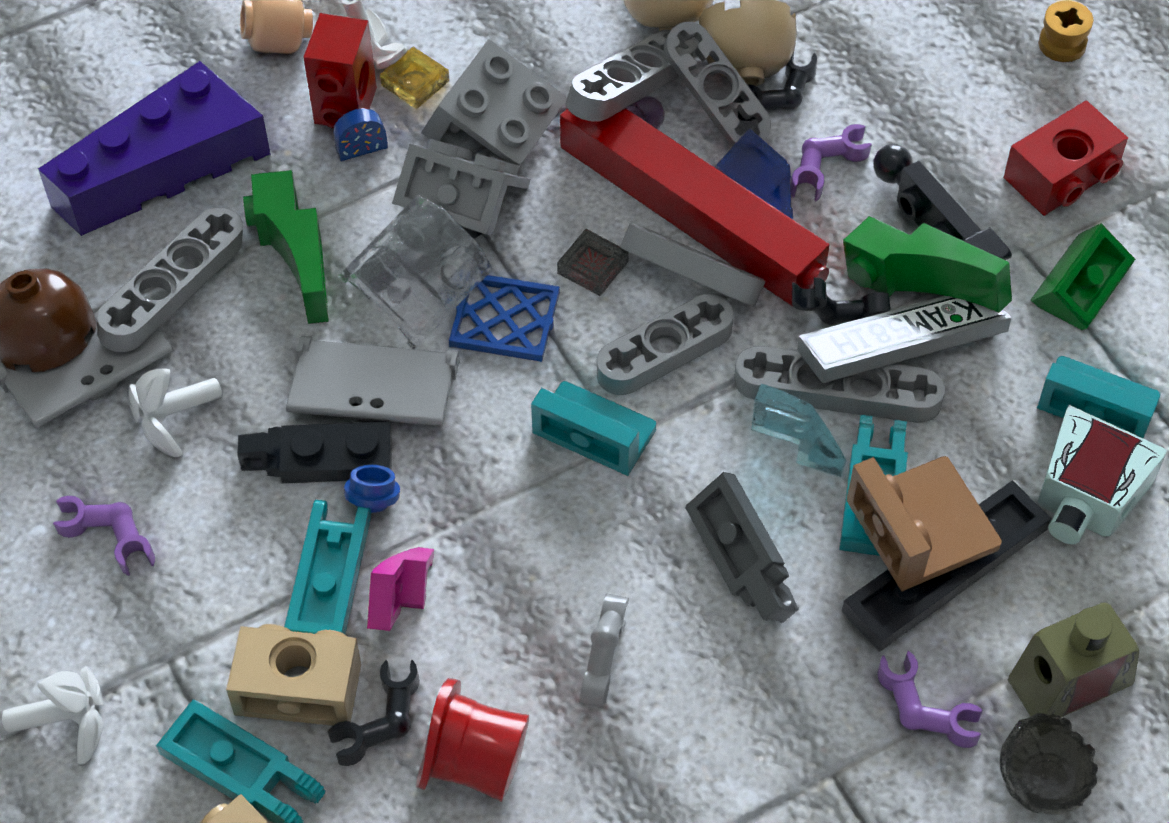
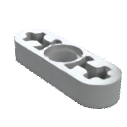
[664,22,771,150]
[620,223,766,306]
[597,294,734,395]

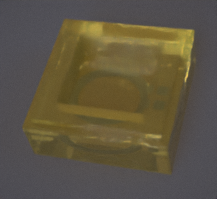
[380,46,450,109]

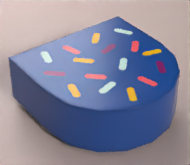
[333,108,388,161]

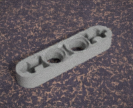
[566,30,697,121]
[97,207,243,352]
[734,346,945,423]

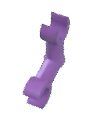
[790,124,872,202]
[53,496,155,576]
[877,651,983,748]

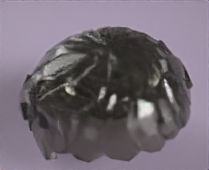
[1000,713,1098,816]

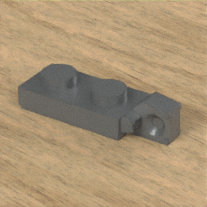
[685,472,799,623]

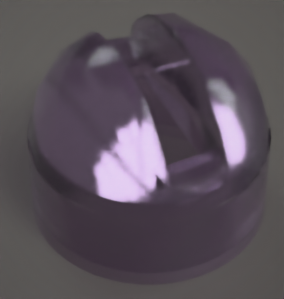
[626,95,665,129]

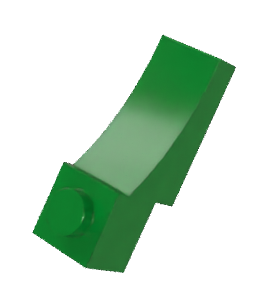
[243,170,329,324]
[843,216,1012,313]

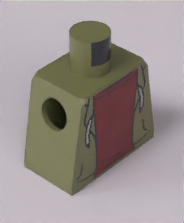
[1008,602,1139,728]

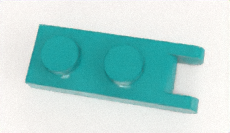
[284,499,371,635]

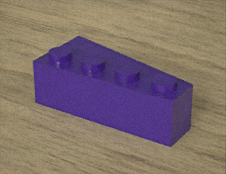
[38,61,271,236]

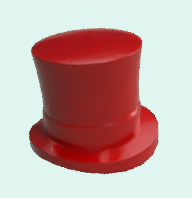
[415,678,529,802]

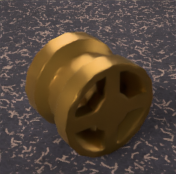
[1038,0,1094,62]

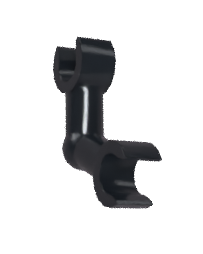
[734,52,817,121]
[792,277,890,324]
[328,660,420,766]

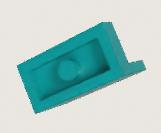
[1037,356,1161,439]
[531,381,656,476]

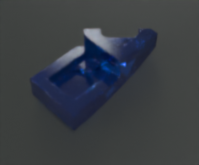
[715,128,793,219]

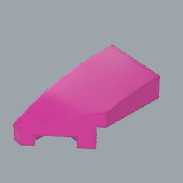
[367,547,434,631]

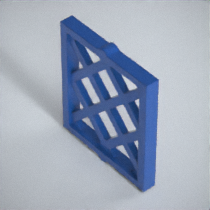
[449,272,560,362]

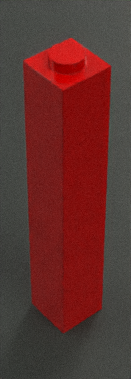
[560,108,830,307]

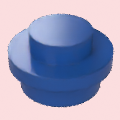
[344,465,400,513]

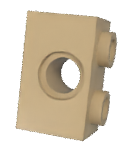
[226,624,362,726]

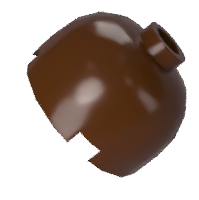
[0,268,97,372]

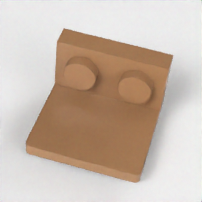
[847,456,1002,591]

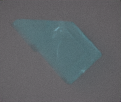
[751,383,846,477]

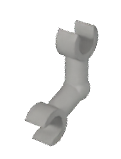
[579,593,629,707]

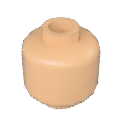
[240,0,313,54]

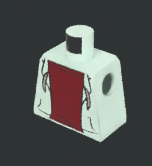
[1038,405,1167,544]

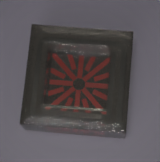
[557,229,629,296]

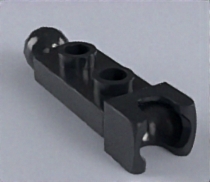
[873,144,1012,260]

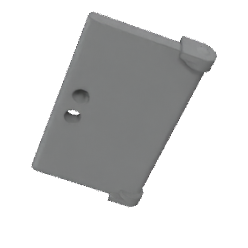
[0,309,174,428]
[286,336,460,427]

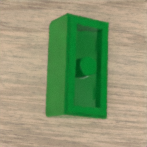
[1031,223,1136,330]

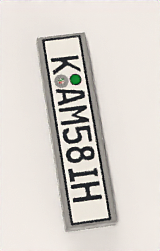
[797,296,1012,383]

